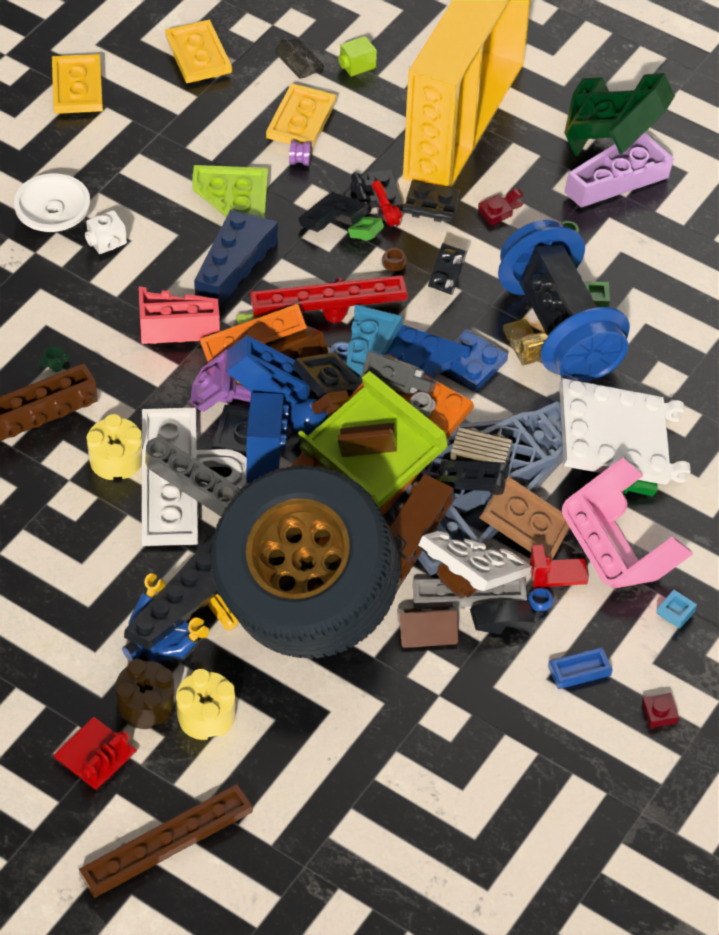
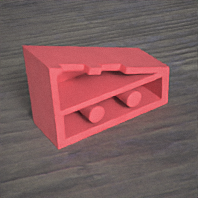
[139,287,220,344]

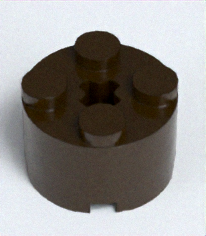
[115,659,176,729]

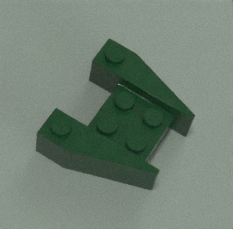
[564,73,675,156]

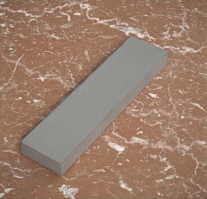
[413,577,527,608]

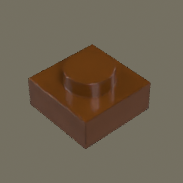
[311,390,350,416]

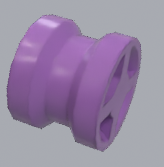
[289,140,311,166]

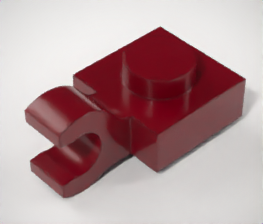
[478,188,524,226]

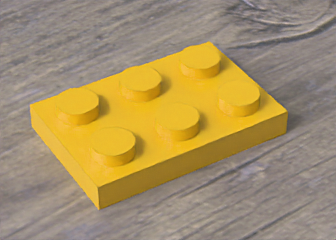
[165,20,232,83]
[52,54,103,114]
[266,83,337,150]

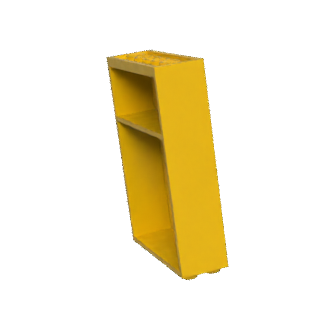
[403,0,531,188]

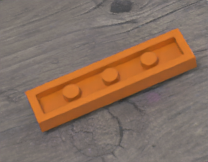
[199,304,307,363]

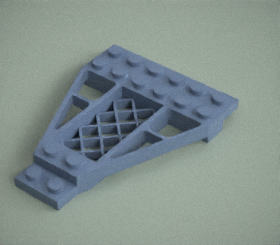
[386,401,563,576]

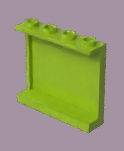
[298,371,448,508]

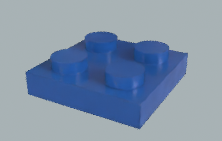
[445,329,508,392]

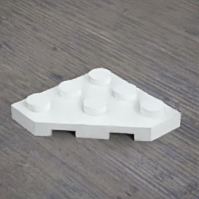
[419,531,532,591]

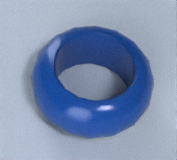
[527,588,554,612]

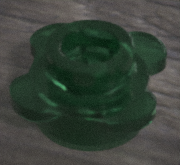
[39,346,70,372]

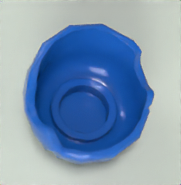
[289,399,330,437]

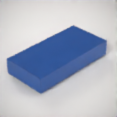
[548,647,613,689]

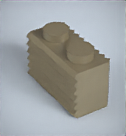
[450,427,512,477]

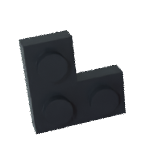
[298,192,369,232]

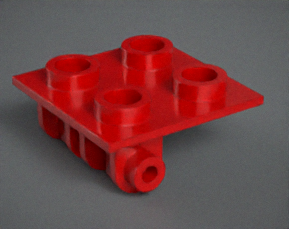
[53,717,137,790]

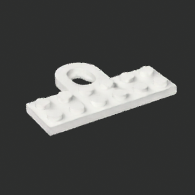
[142,408,249,546]

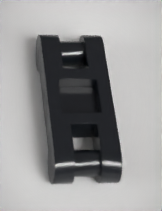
[436,460,509,495]

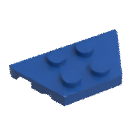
[385,325,471,379]

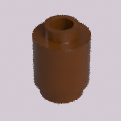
[437,563,477,598]

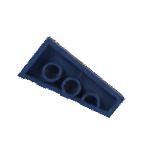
[194,209,278,307]

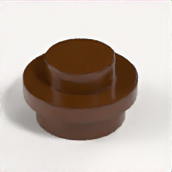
[382,248,407,271]

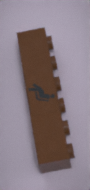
[388,474,454,591]

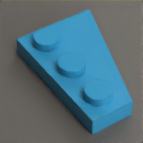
[346,305,403,375]

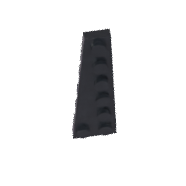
[124,534,220,650]

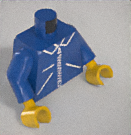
[122,573,210,663]

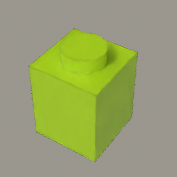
[338,36,377,77]

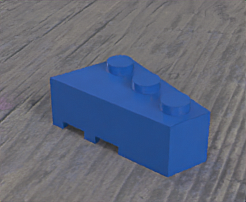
[226,335,309,424]
[246,393,289,483]

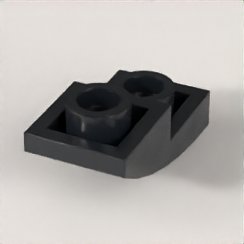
[470,601,535,634]

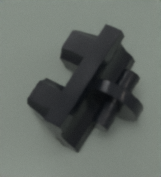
[428,243,468,295]

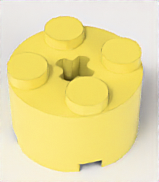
[87,414,143,480]
[176,669,235,740]

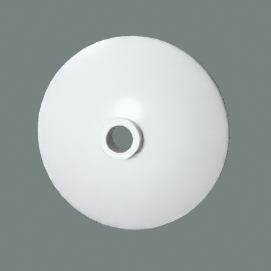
[14,173,90,232]

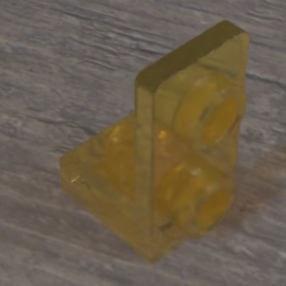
[503,319,548,366]

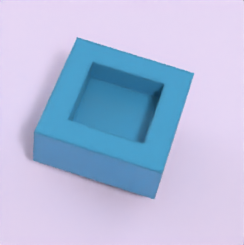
[656,590,697,629]

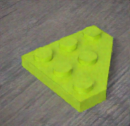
[192,165,268,218]

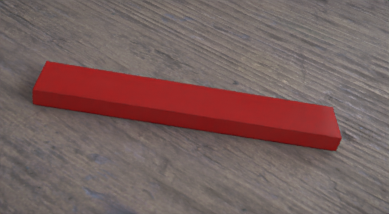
[250,275,407,317]

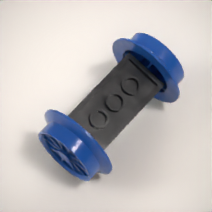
[498,220,630,383]

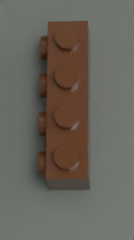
[0,363,98,441]

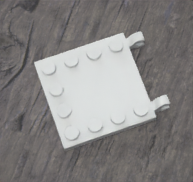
[559,378,691,485]

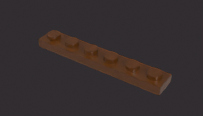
[79,784,253,898]

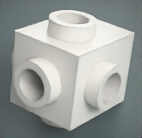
[85,210,127,254]

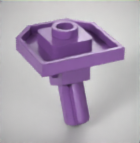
[190,350,251,412]

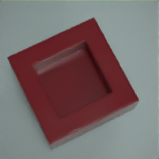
[642,693,679,728]

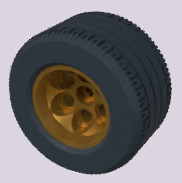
[211,465,400,658]

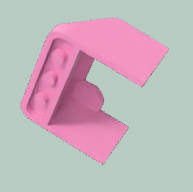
[562,457,693,588]

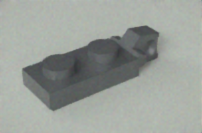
[361,350,437,394]

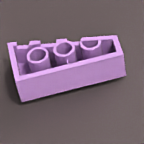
[564,133,674,207]

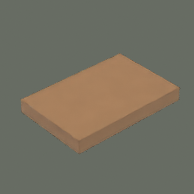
[479,476,569,560]

